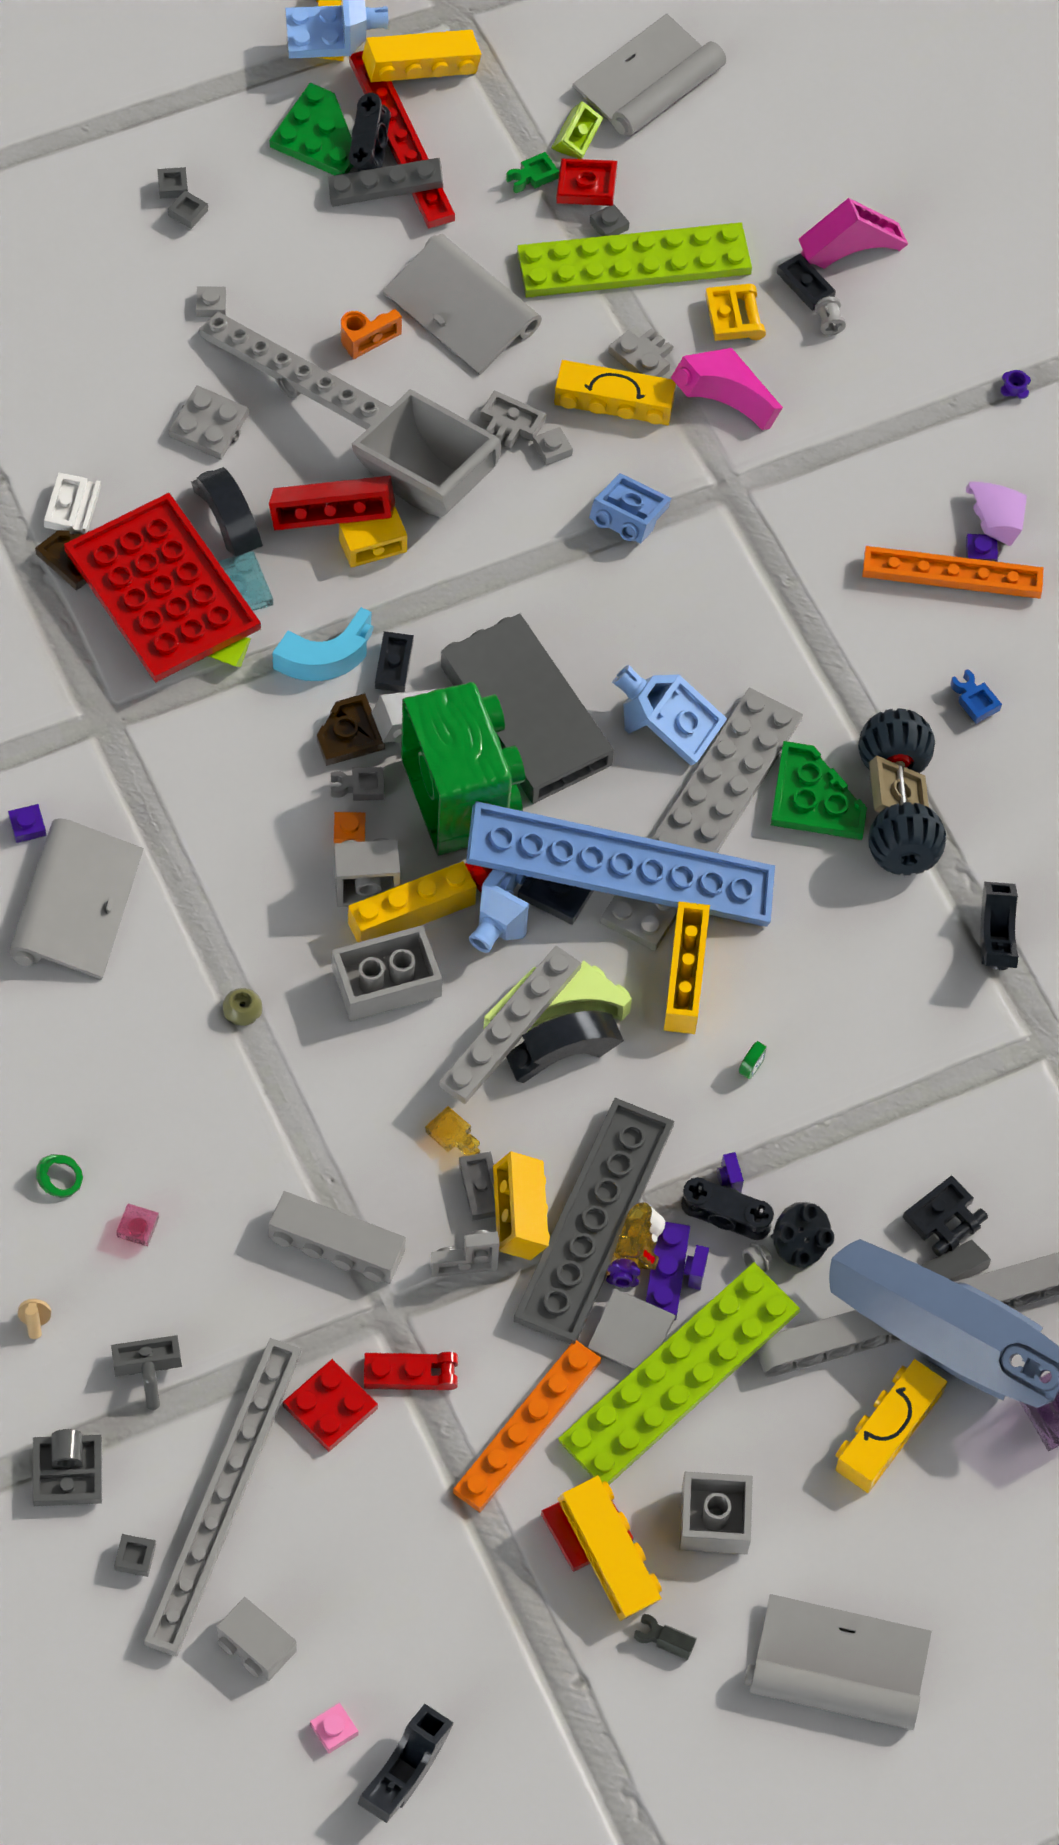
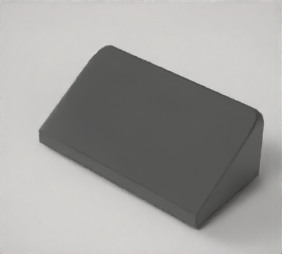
[921,1240,991,1282]

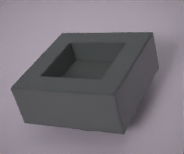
[157,167,188,199]
[168,191,208,229]
[590,203,630,236]
[114,1534,156,1577]

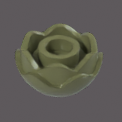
[222,988,262,1026]

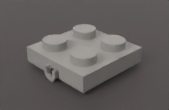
[169,385,249,459]

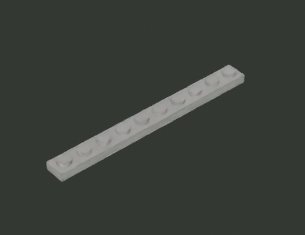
[144,1338,301,1657]

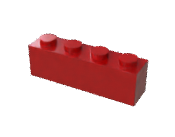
[269,475,396,531]

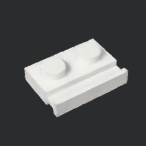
[44,472,101,534]

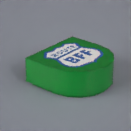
[739,1041,767,1079]

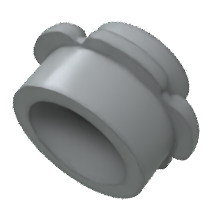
[743,1242,772,1272]

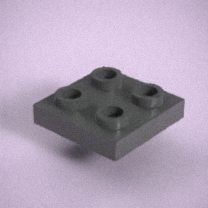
[33,1429,102,1506]

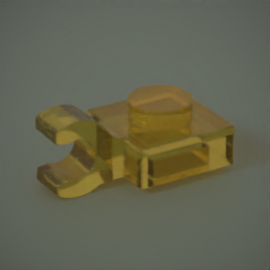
[425,1106,480,1156]

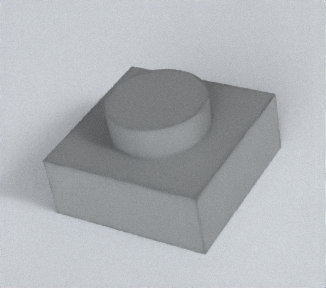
[196,286,226,317]
[533,427,573,465]

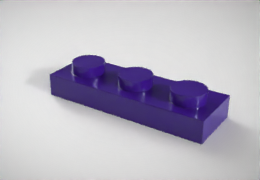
[646,1222,690,1320]

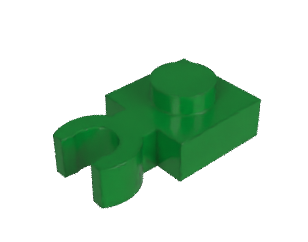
[506,152,559,193]

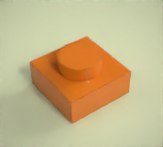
[334,812,366,844]

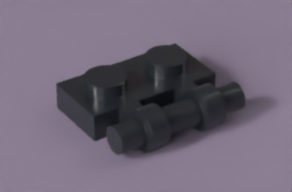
[903,1175,988,1256]

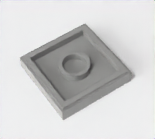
[587,1288,675,1370]

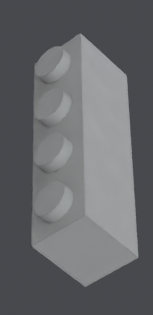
[268,1191,406,1284]

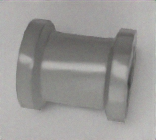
[815,296,846,335]

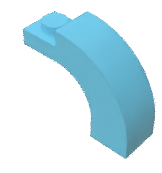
[272,607,374,681]

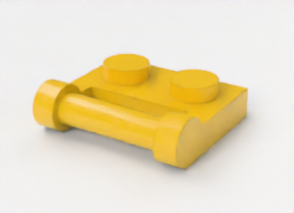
[705,284,766,341]

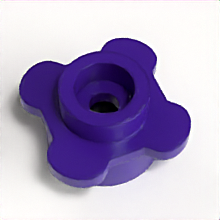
[1000,370,1031,399]
[606,1258,640,1288]

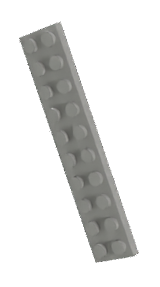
[600,687,803,951]

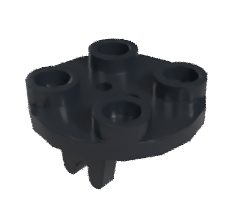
[770,1201,834,1268]

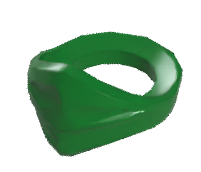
[36,1154,83,1198]

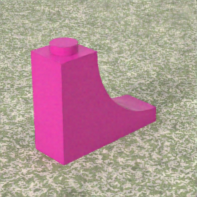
[798,198,908,269]
[671,348,783,430]

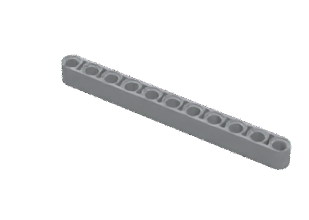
[757,1252,1059,1377]

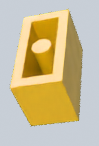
[339,507,408,568]

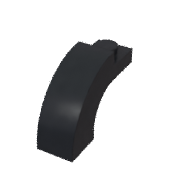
[980,881,1019,970]
[357,1704,454,1823]

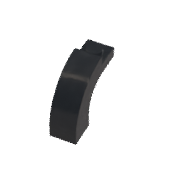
[191,467,263,557]
[506,1011,624,1083]

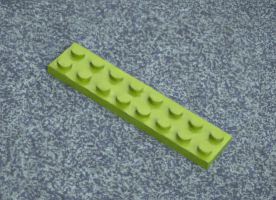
[517,222,752,298]
[558,1262,800,1485]

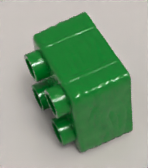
[401,682,525,856]

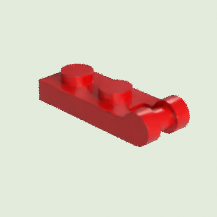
[364,1352,458,1390]

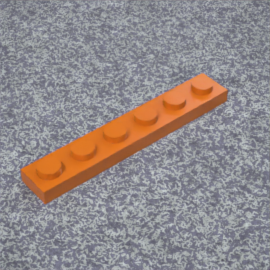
[862,546,1044,599]
[453,1340,601,1513]

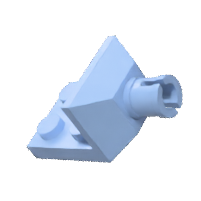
[285,0,389,59]
[612,665,727,766]
[469,869,529,953]

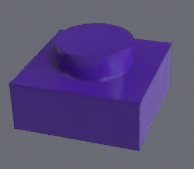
[966,534,998,562]
[8,804,47,843]
[717,1152,744,1192]
[684,1245,709,1290]

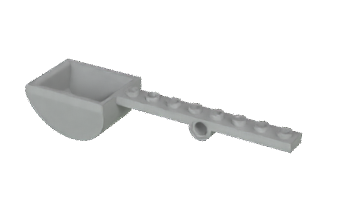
[199,312,501,517]

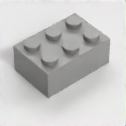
[332,925,442,1022]

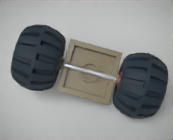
[858,708,946,876]

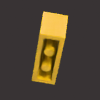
[493,1151,550,1261]

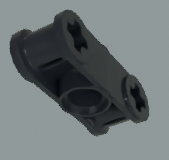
[349,93,391,172]
[681,1177,774,1240]

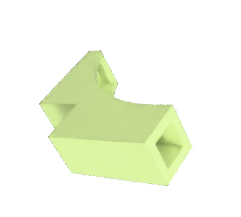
[483,960,632,1033]

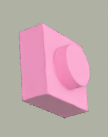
[310,1703,358,1753]

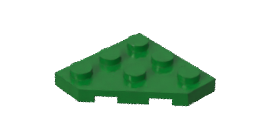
[269,83,353,176]
[770,741,867,840]

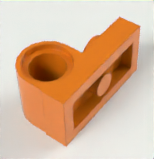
[341,308,402,360]

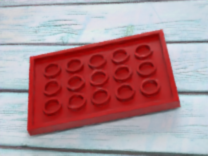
[64,493,261,683]

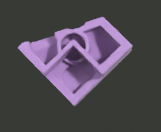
[966,482,1027,546]

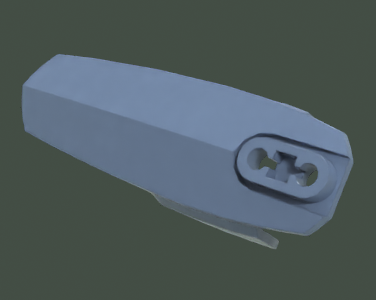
[829,1239,1059,1408]

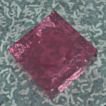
[116,1203,159,1247]

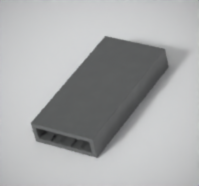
[441,613,614,804]

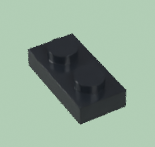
[777,253,836,311]
[375,631,414,693]

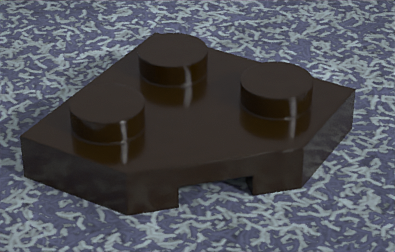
[35,530,89,591]
[317,693,385,766]

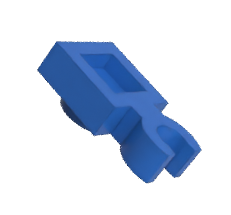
[950,669,1002,724]

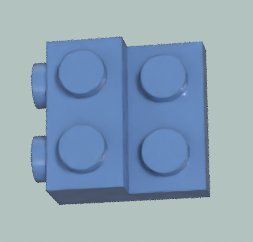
[589,473,672,544]

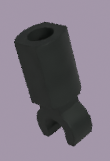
[634,1614,697,1660]

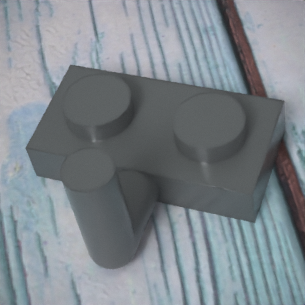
[111,1335,182,1410]

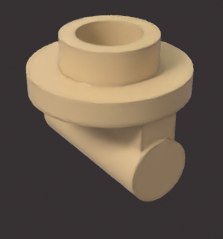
[18,1299,51,1339]

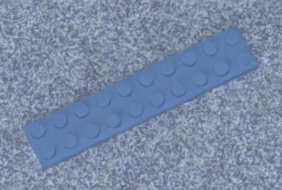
[466,801,775,927]

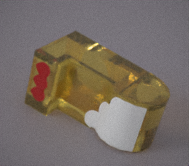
[614,1202,665,1270]

